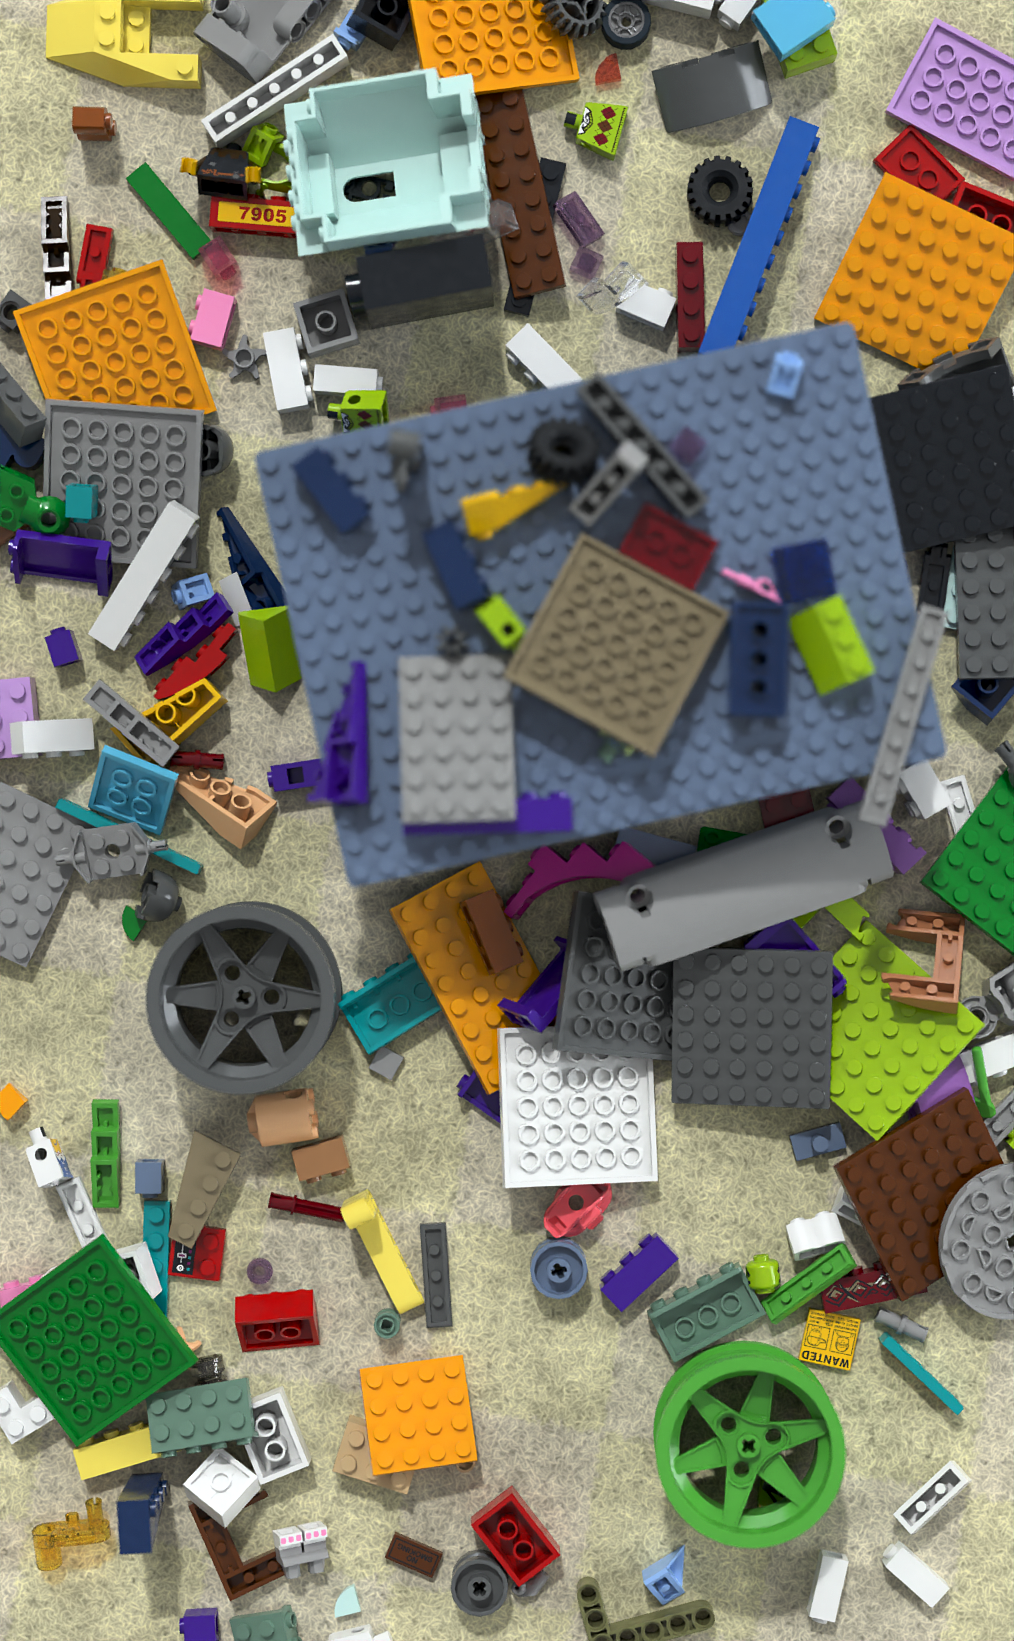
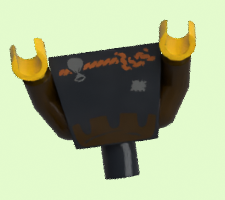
[180,143,261,201]

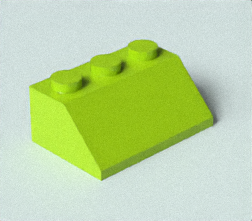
[789,595,875,696]

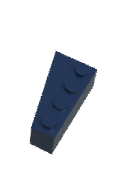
[116,1472,169,1555]

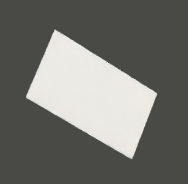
[219,572,251,627]

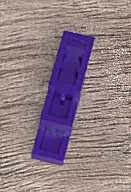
[134,592,234,676]

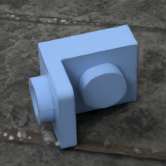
[333,9,366,52]
[766,351,803,399]
[171,573,214,610]

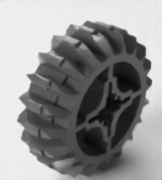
[539,0,608,40]

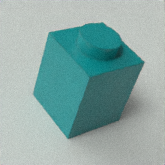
[65,483,98,523]

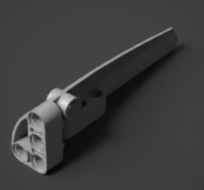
[193,0,331,85]

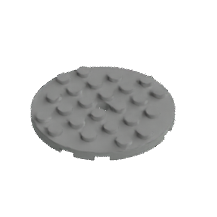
[938,1163,1014,1320]

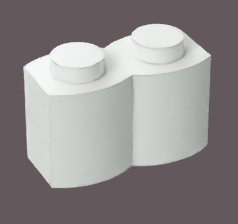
[786,1211,845,1261]

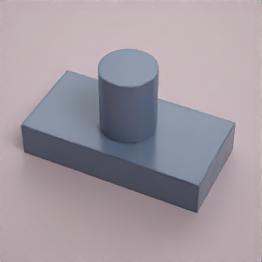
[789,1121,847,1161]

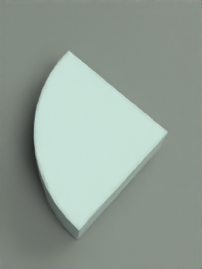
[335,1584,361,1618]

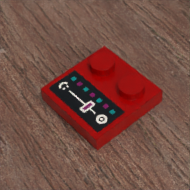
[168,1226,227,1282]

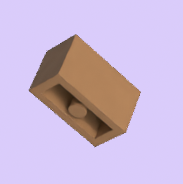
[291,1134,351,1184]

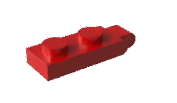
[76,224,114,288]

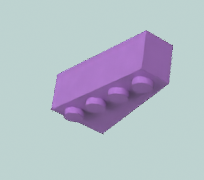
[825,778,927,875]

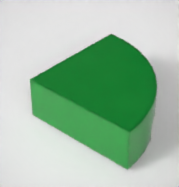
[122,905,148,941]

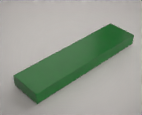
[126,162,213,260]

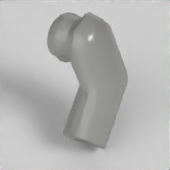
[511,1570,550,1597]

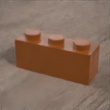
[459,889,524,975]

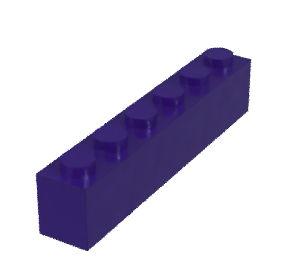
[403,792,572,835]

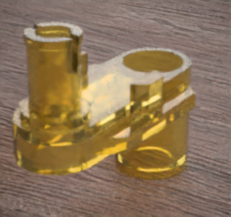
[32,1497,111,1571]

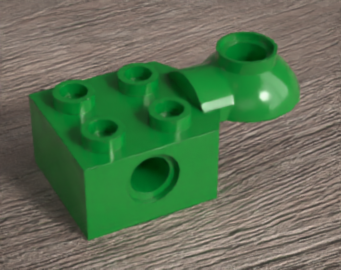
[0,464,71,535]

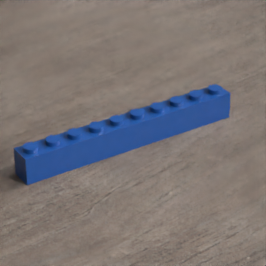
[697,116,820,355]

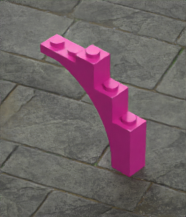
[503,841,656,920]

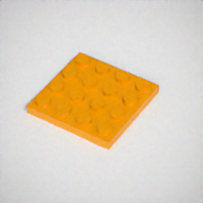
[359,1355,477,1476]

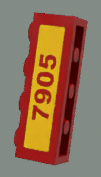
[209,194,297,239]

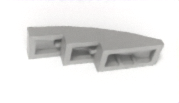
[83,679,180,767]

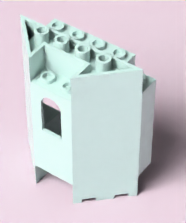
[283,68,491,256]

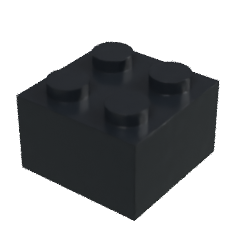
[346,0,411,52]

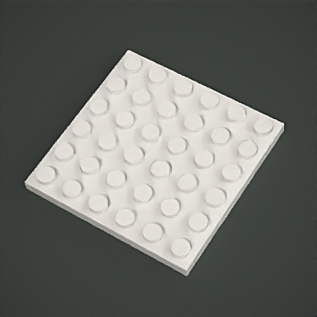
[497,1026,658,1188]

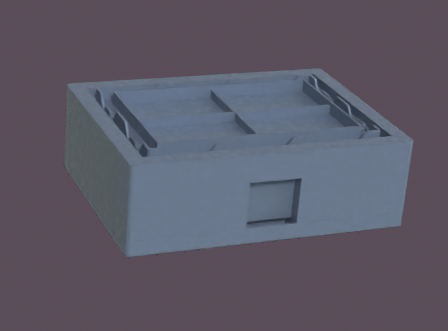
[255,322,946,887]

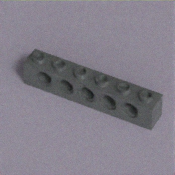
[576,372,709,522]

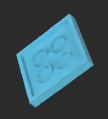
[88,745,179,835]

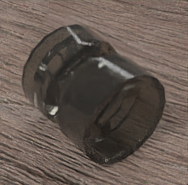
[190,1354,228,1386]

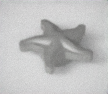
[222,334,267,379]

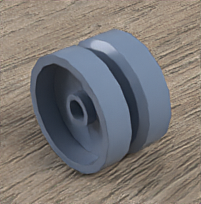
[530,1237,588,1299]

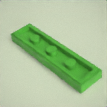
[760,1242,857,1325]

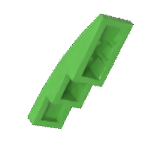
[90,1099,120,1208]

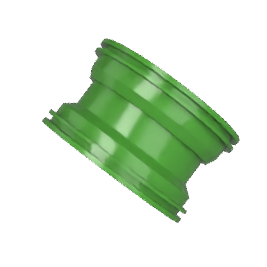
[653,1341,846,1548]

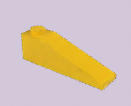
[461,481,566,541]

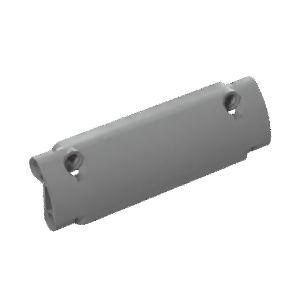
[593,800,894,972]

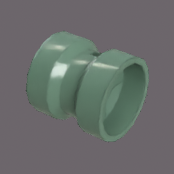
[374,1308,401,1339]

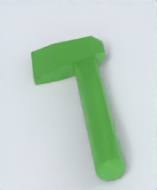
[971,1046,996,1118]

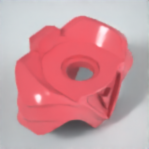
[544,1183,612,1238]

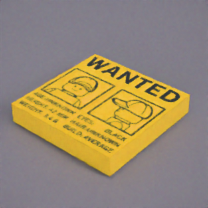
[798,1307,861,1371]

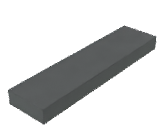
[420,1222,453,1328]

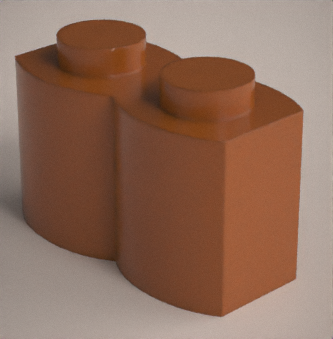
[72,106,117,142]

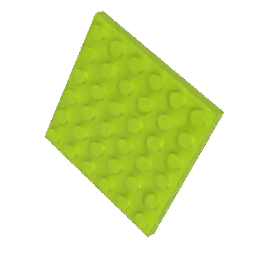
[830,920,985,1141]

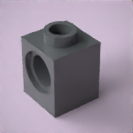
[0,289,32,334]

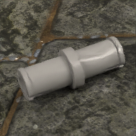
[874,1306,929,1343]

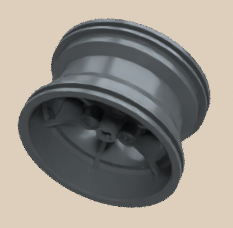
[146,901,342,1094]

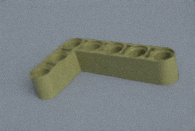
[576,1577,715,1641]

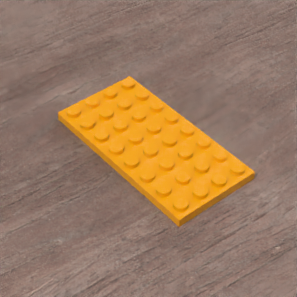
[389,861,557,1095]

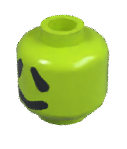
[745,1254,781,1294]

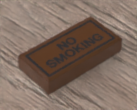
[385,1532,443,1578]

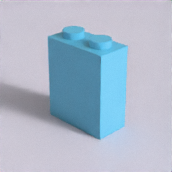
[751,0,836,62]

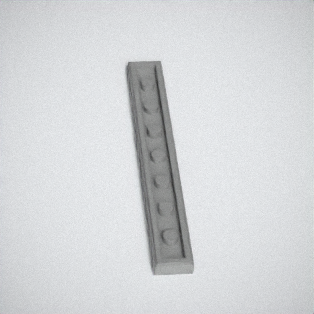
[857,605,949,828]

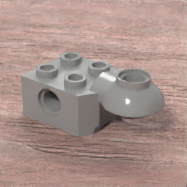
[961,962,1014,1039]

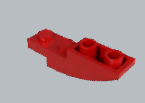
[154,623,239,700]

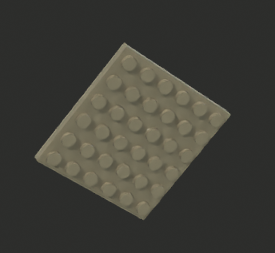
[503,533,730,759]

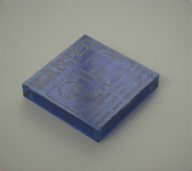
[771,538,837,603]

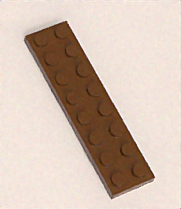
[475,89,567,300]

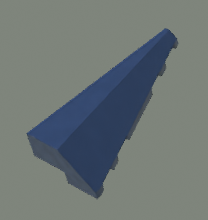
[216,507,287,610]

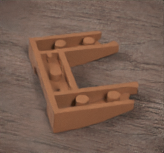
[881,908,965,1014]

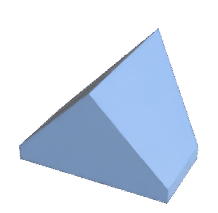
[642,1544,685,1606]

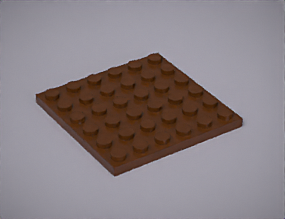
[833,1087,1004,1302]

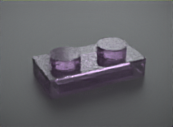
[553,191,605,249]

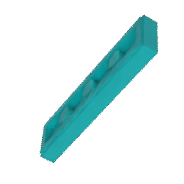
[879,1332,964,1415]

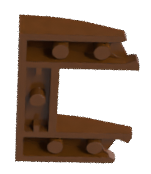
[188,1489,284,1601]

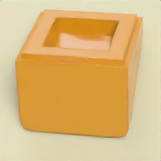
[0,1083,28,1121]

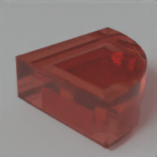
[595,53,621,86]

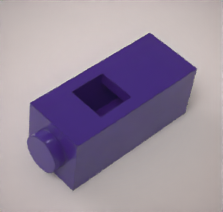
[267,758,322,792]

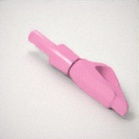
[721,568,781,602]

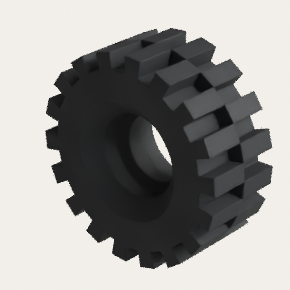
[687,155,753,227]
[527,416,601,488]

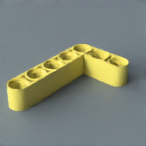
[341,1189,424,1314]

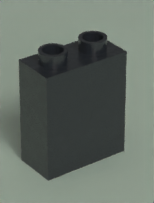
[344,233,494,329]

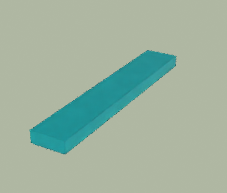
[55,798,203,875]

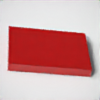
[873,125,965,200]

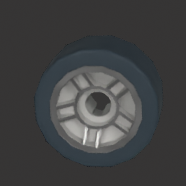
[601,0,651,50]

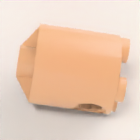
[247,1088,319,1147]

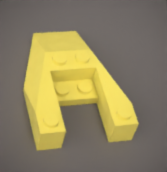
[46,0,204,89]

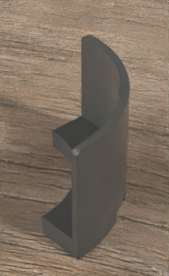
[651,40,772,133]
[897,336,1014,390]

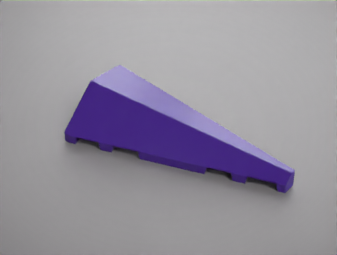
[307,660,368,806]

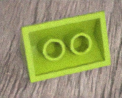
[238,606,302,693]

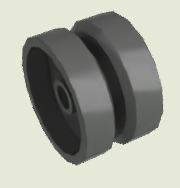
[451,1549,508,1617]

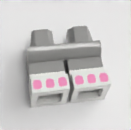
[272,1521,329,1579]

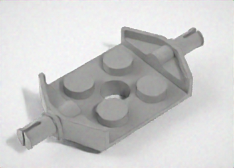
[54,822,169,883]

